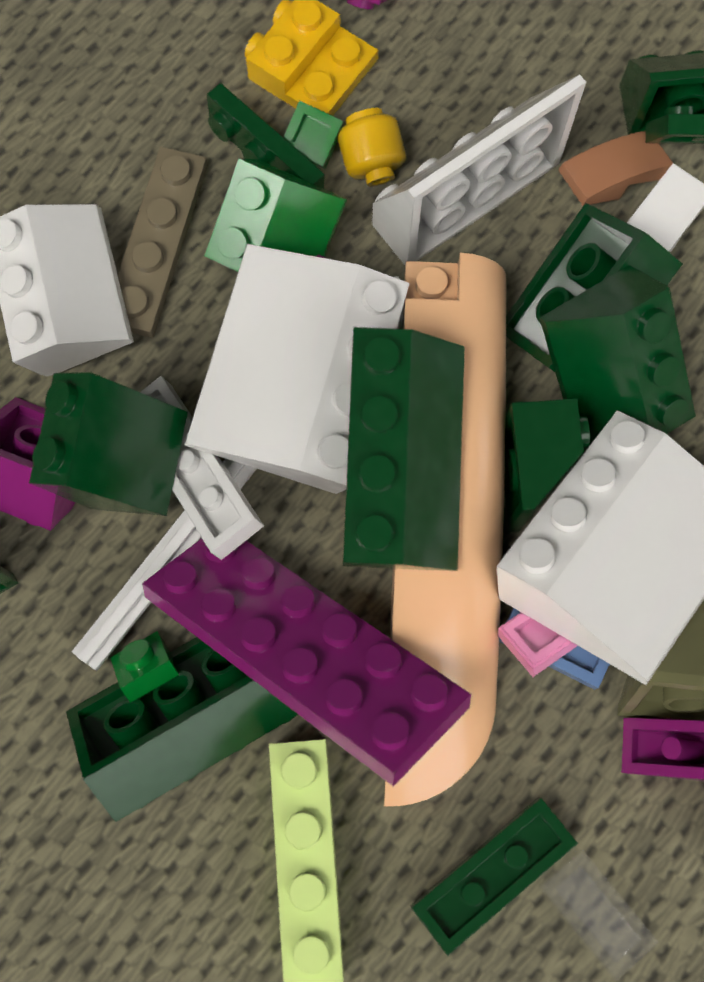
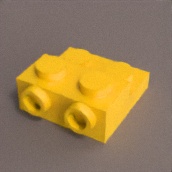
[245,0,379,116]

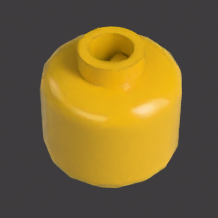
[338,108,406,186]

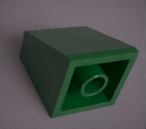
[29,372,188,516]

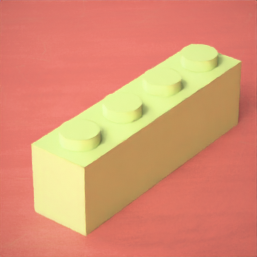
[269,739,344,982]

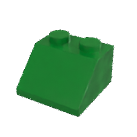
[204,158,347,272]

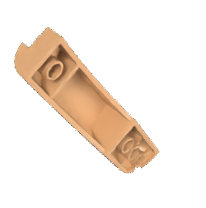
[384,253,506,807]

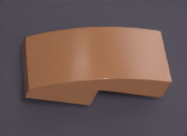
[558,131,673,206]

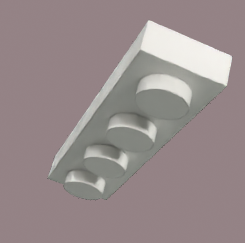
[141,376,264,560]

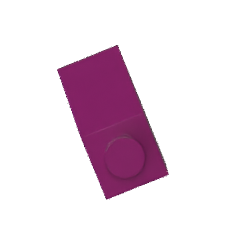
[621,718,704,781]

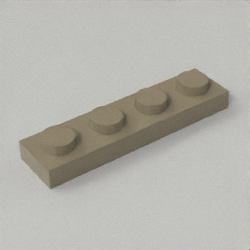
[118,147,208,338]

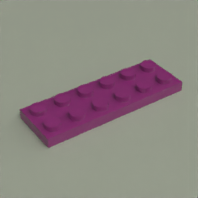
[142,538,471,787]

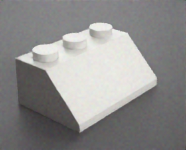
[0,204,134,376]

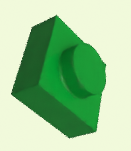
[283,100,345,169]
[110,631,179,703]

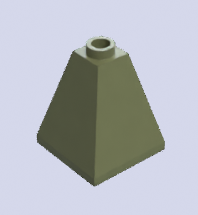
[618,600,704,721]

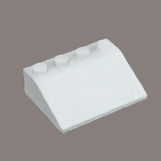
[372,75,586,265]
[184,244,409,494]
[497,411,704,685]

